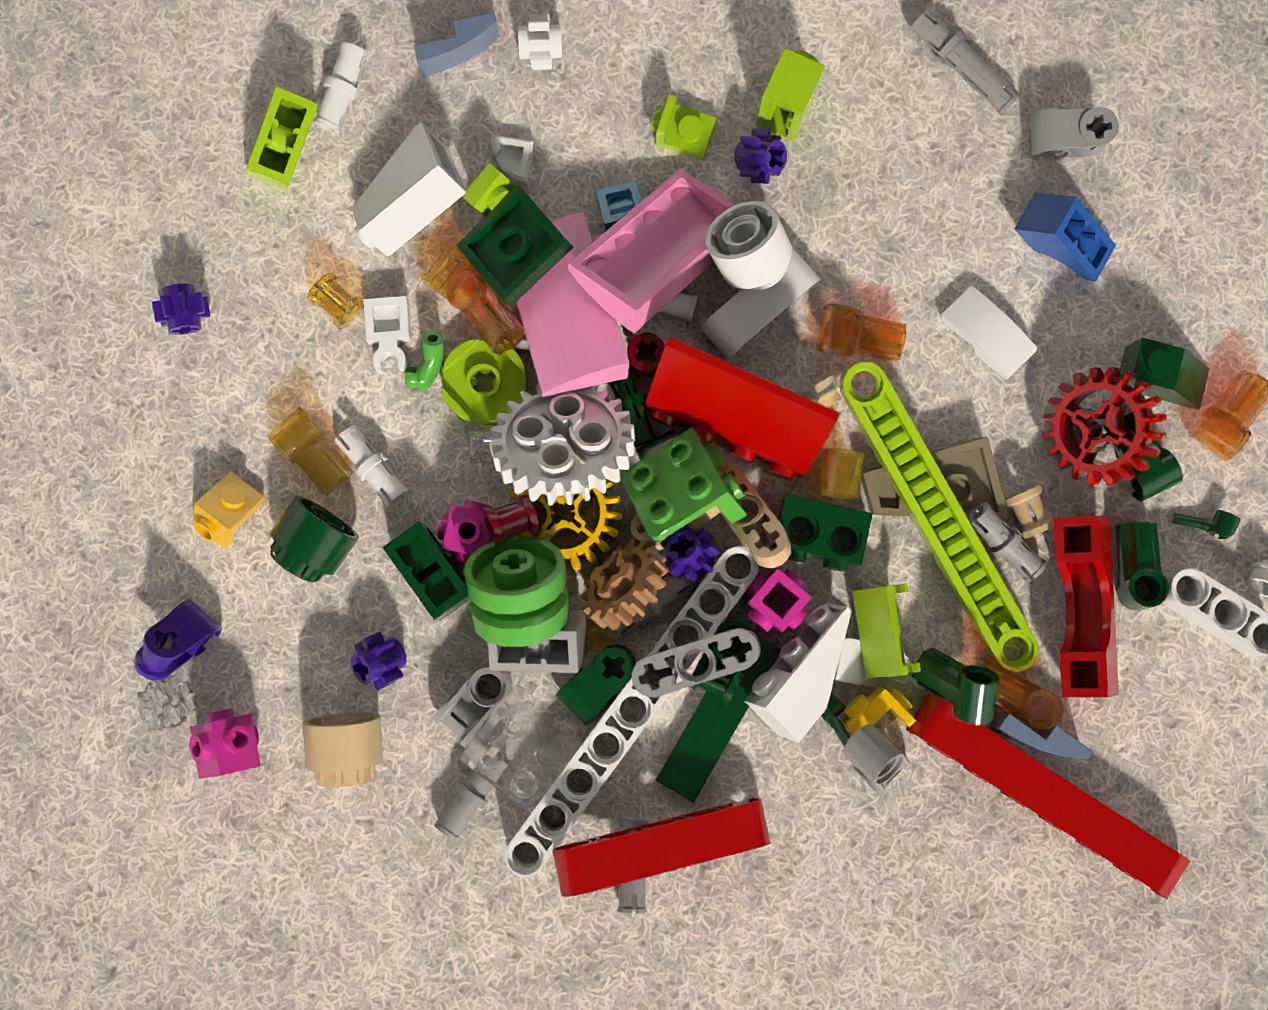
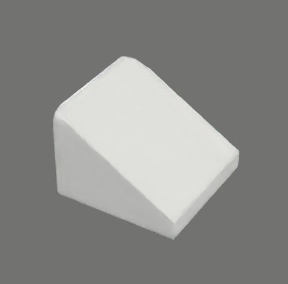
[834,637,876,687]

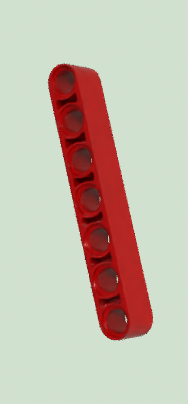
[905,693,1191,900]

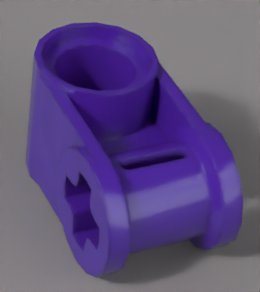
[134,599,222,681]

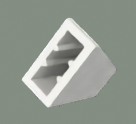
[352,122,466,257]

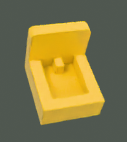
[193,471,264,549]
[842,687,916,735]

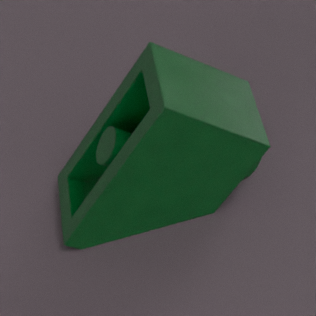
[1120,337,1210,410]

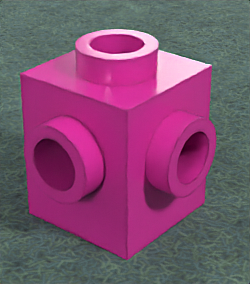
[437,500,492,563]
[745,568,812,632]
[189,708,261,779]

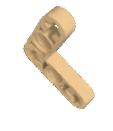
[630,462,791,568]

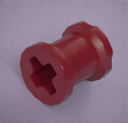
[627,332,665,377]
[482,494,539,546]

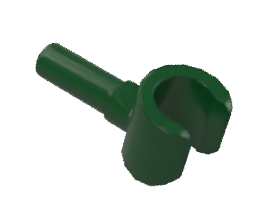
[1172,510,1241,539]
[821,692,851,746]

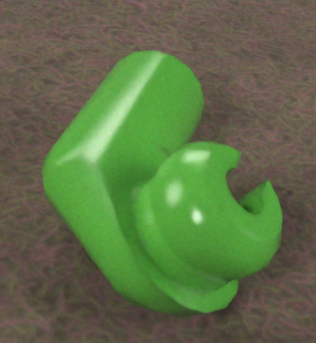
[405,331,444,391]

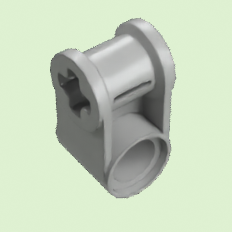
[1030,107,1119,160]
[432,665,513,748]
[843,724,913,797]

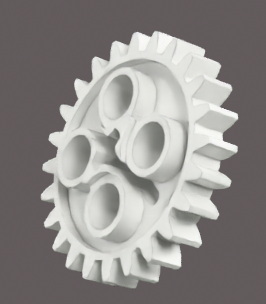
[490,384,635,505]

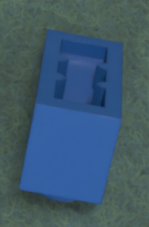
[1014,193,1116,281]

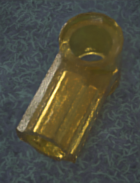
[267,407,355,496]
[814,448,864,500]

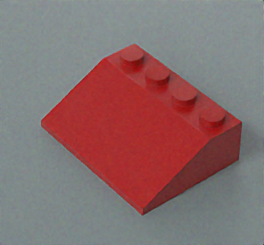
[645,337,840,481]

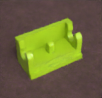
[852,583,921,678]

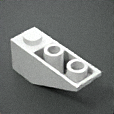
[744,603,852,743]

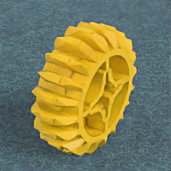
[508,462,622,571]

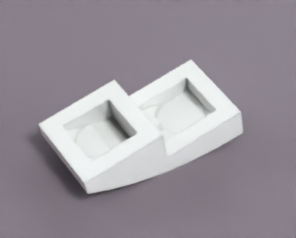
[941,285,1037,380]

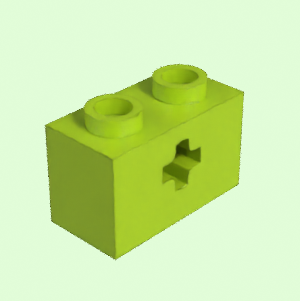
[756,48,825,142]
[245,86,318,191]

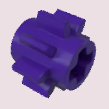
[734,129,787,184]
[152,283,211,335]
[662,524,720,583]
[351,631,407,690]

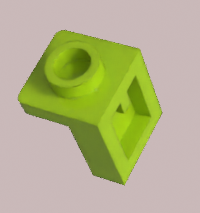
[650,94,717,160]
[462,162,516,216]

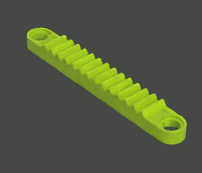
[839,362,1039,672]

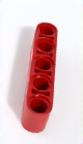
[552,798,771,897]

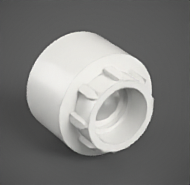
[705,201,792,291]

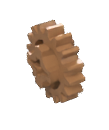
[580,538,669,630]

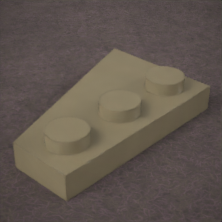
[859,436,1010,520]

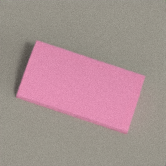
[568,169,735,333]
[516,212,629,397]

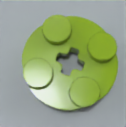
[441,339,528,426]

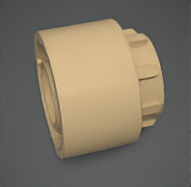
[303,713,383,788]

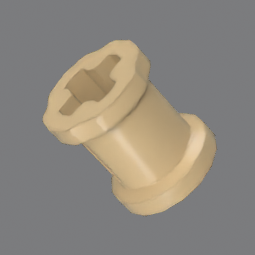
[1005,484,1054,540]

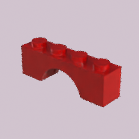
[1054,516,1119,698]

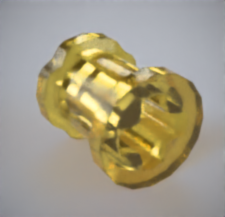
[418,243,474,301]
[307,272,364,330]

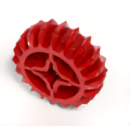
[1042,367,1167,486]

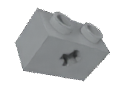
[488,610,587,673]

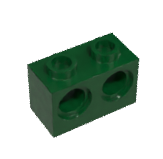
[771,494,873,573]
[382,521,470,621]

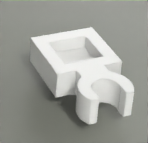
[363,296,412,374]

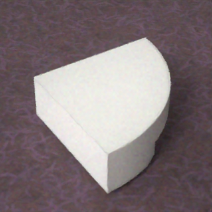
[491,134,534,185]

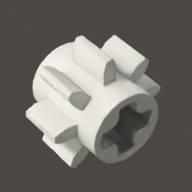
[518,14,563,70]

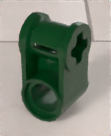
[689,618,756,707]
[555,644,636,726]

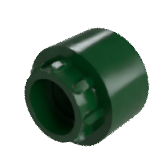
[270,495,359,583]

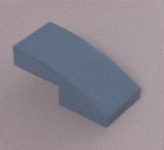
[414,12,500,76]
[989,711,1093,759]

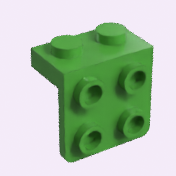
[621,427,747,541]

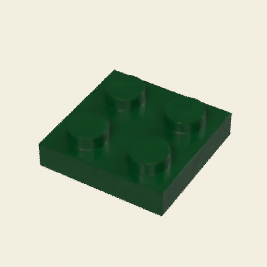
[456,185,574,308]

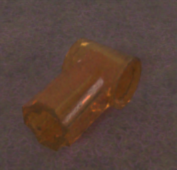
[446,271,525,355]
[816,304,907,362]
[1189,370,1268,461]
[981,659,1064,729]

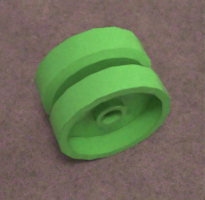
[464,537,570,647]

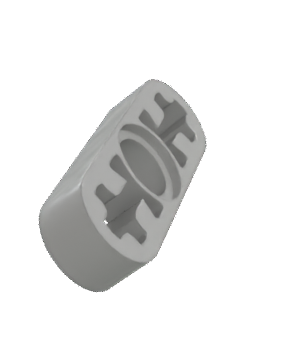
[632,628,761,697]

